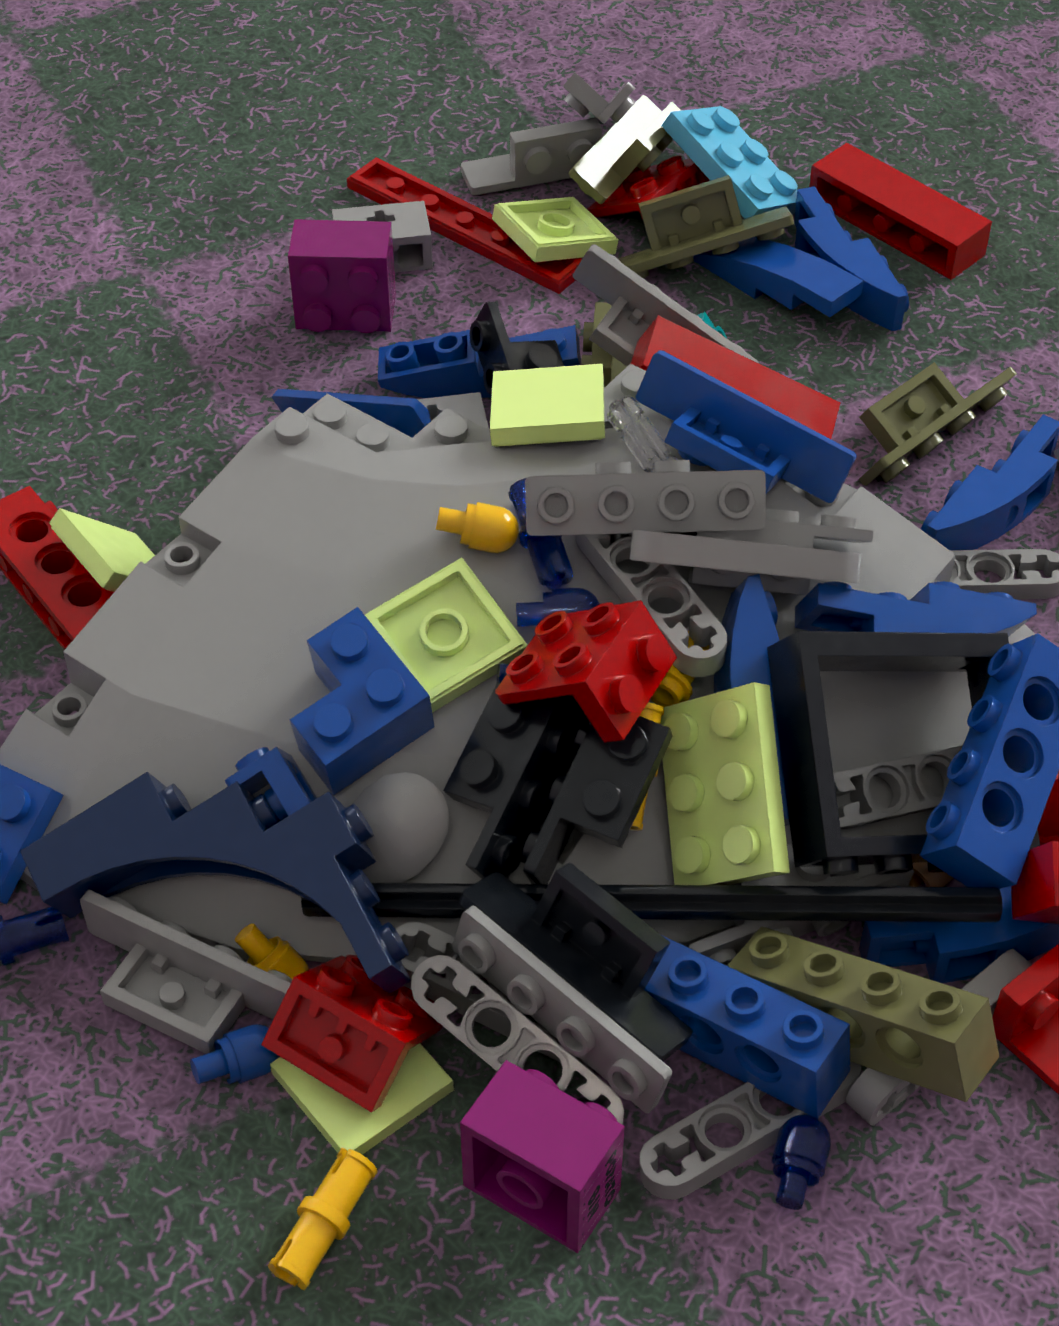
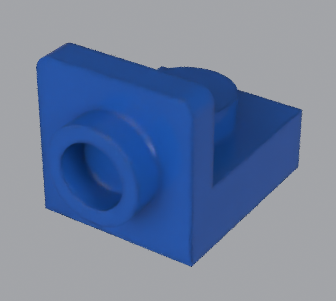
[225,747,317,821]

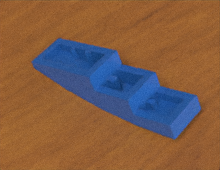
[693,237,864,317]

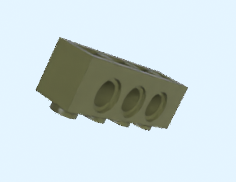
[727,926,999,1102]

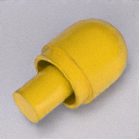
[435,502,519,553]
[235,923,310,980]

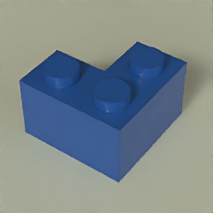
[290,607,435,795]

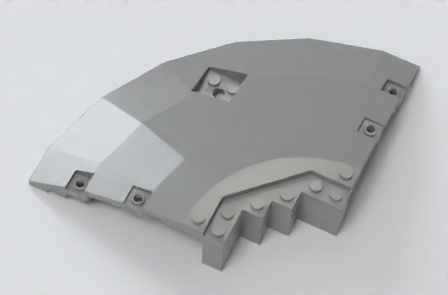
[0,363,1035,978]

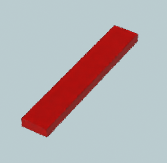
[347,157,582,294]

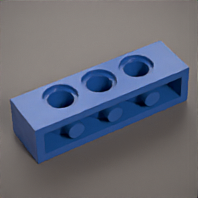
[920,633,1059,889]
[644,935,850,1119]

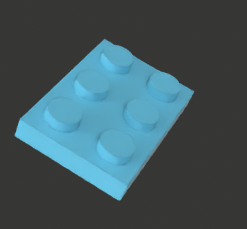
[661,106,798,219]

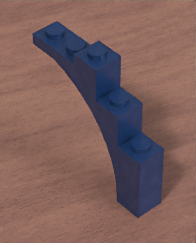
[20,772,411,994]

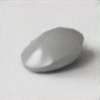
[353,772,449,883]

